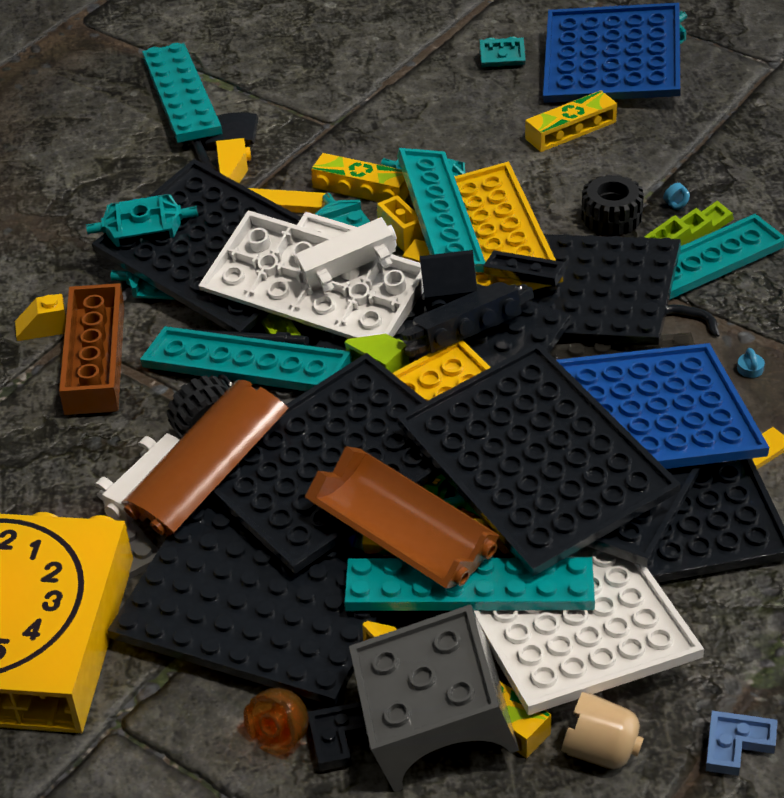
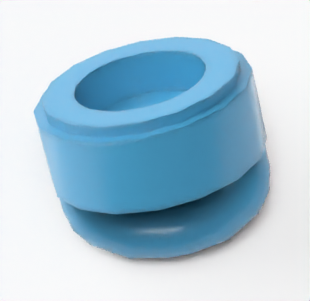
[663,182,690,210]
[737,348,765,378]

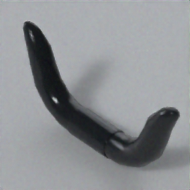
[666,304,720,337]

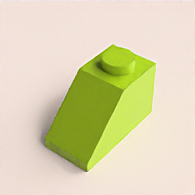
[345,334,410,373]

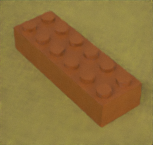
[59,283,125,415]

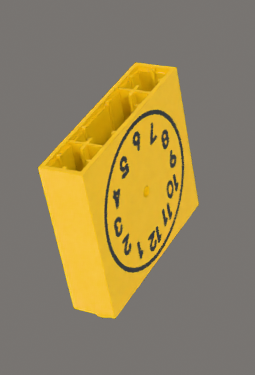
[0,512,133,733]

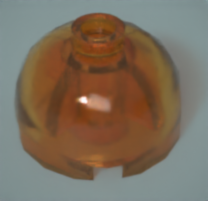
[243,688,309,755]

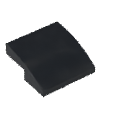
[205,112,259,151]

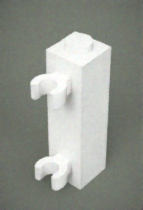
[296,217,397,294]
[95,433,180,525]

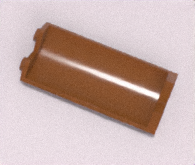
[121,380,288,536]
[305,446,500,588]

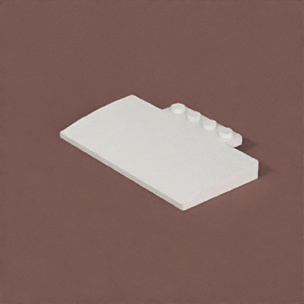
[199,210,424,339]

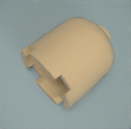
[561,692,644,769]

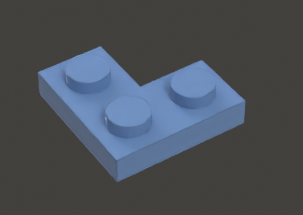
[706,711,777,776]

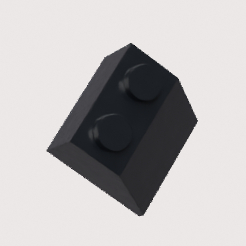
[420,250,477,312]

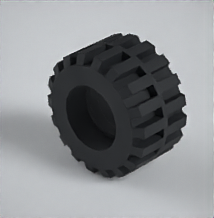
[581,175,644,235]
[167,375,229,438]

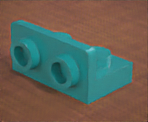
[479,37,526,67]

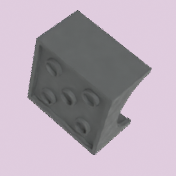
[349,604,519,792]

